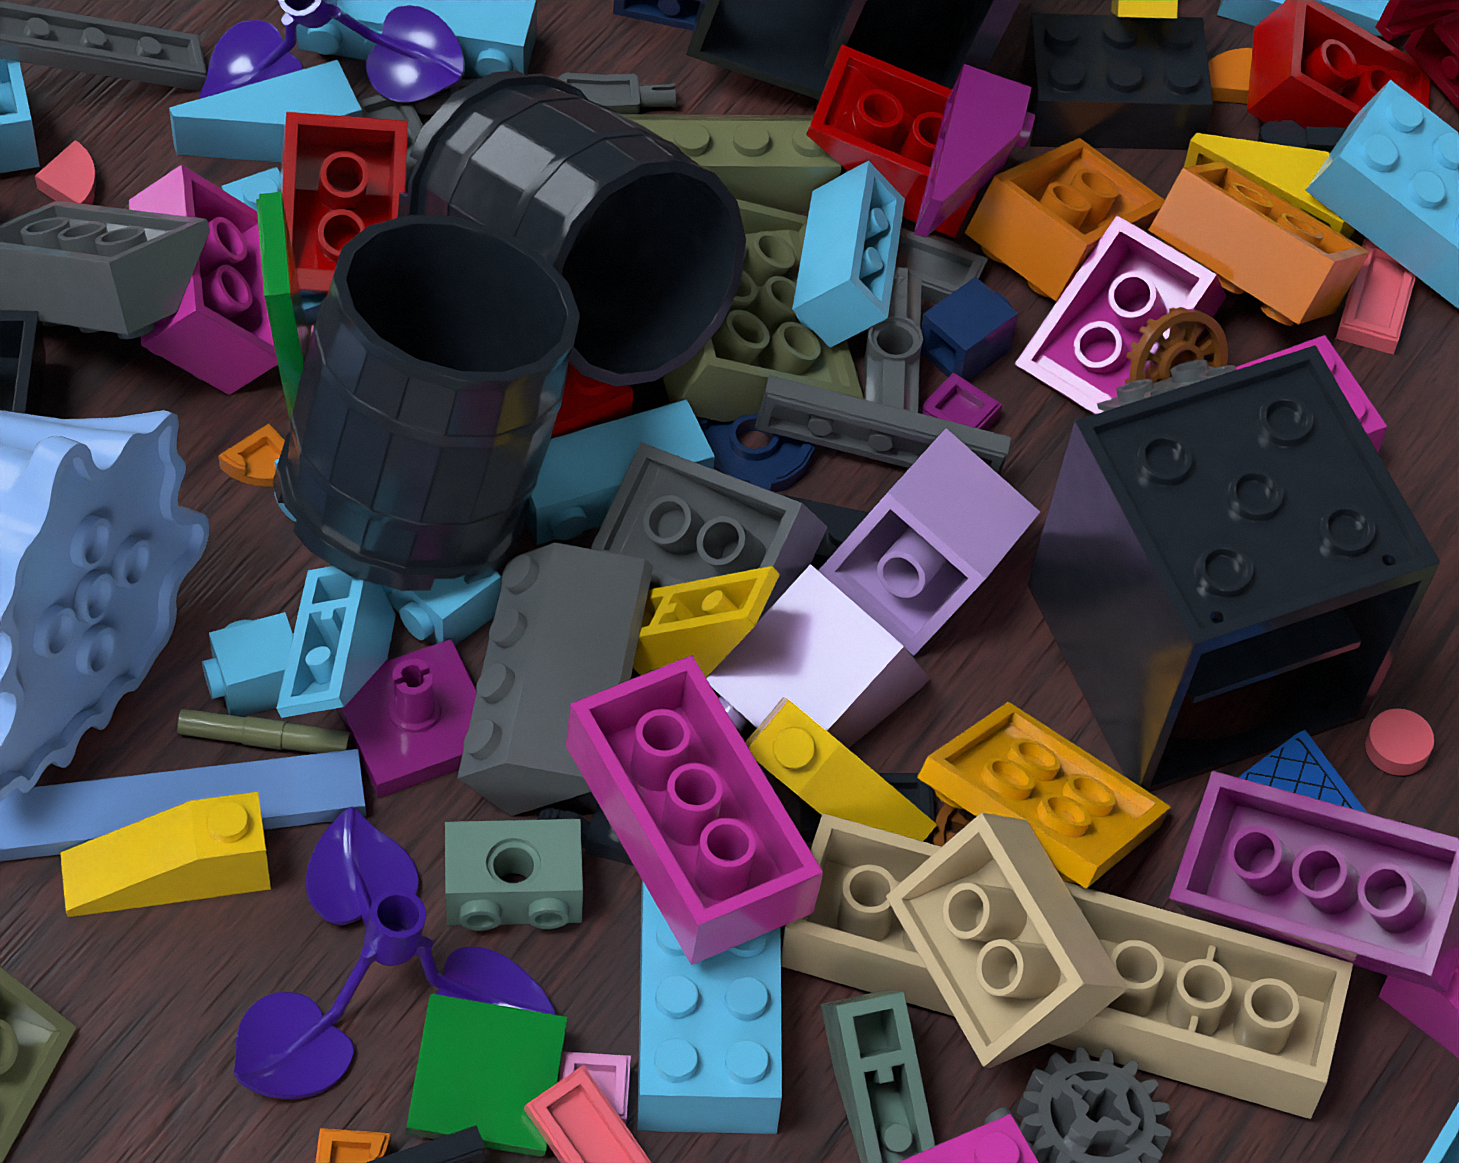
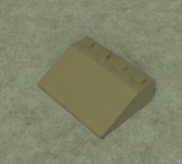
[663,199,864,422]

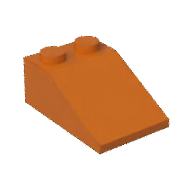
[965,138,1165,302]

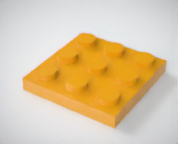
[917,702,1171,889]

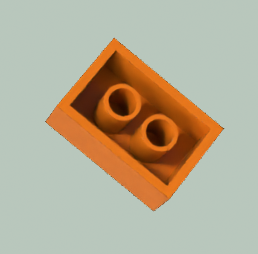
[1149,161,1370,326]

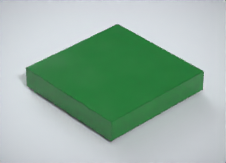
[405,993,567,1157]

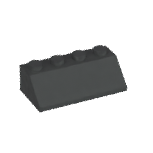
[0,201,210,339]
[457,542,653,816]

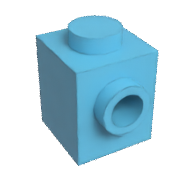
[202,612,293,717]

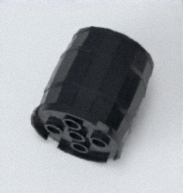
[397,70,746,387]
[273,215,580,591]

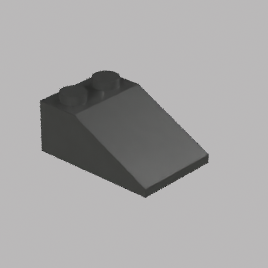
[591,442,827,621]

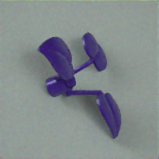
[199,0,465,104]
[234,807,555,1099]

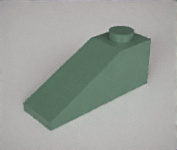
[820,990,935,1163]

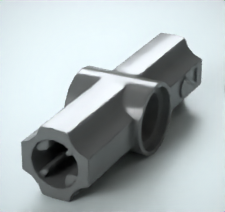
[863,267,923,413]

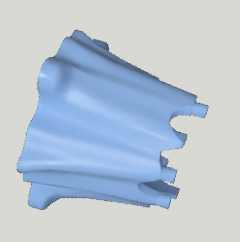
[0,410,210,801]

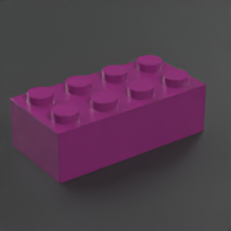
[1169,771,1459,993]

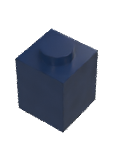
[921,277,1018,381]

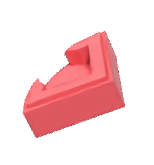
[35,140,96,205]

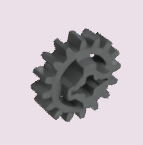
[1017,1047,1172,1163]

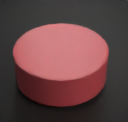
[1365,709,1434,776]

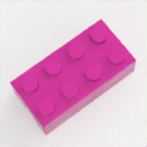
[566,655,823,965]

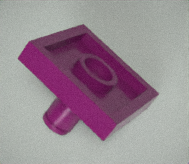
[337,639,477,798]

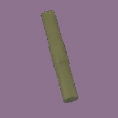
[177,708,351,754]

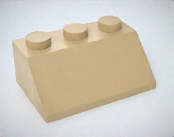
[886,812,1128,1068]

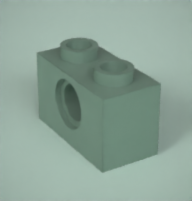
[445,819,583,931]

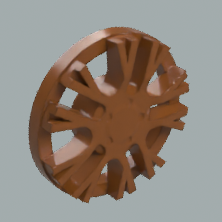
[1124,307,1228,384]

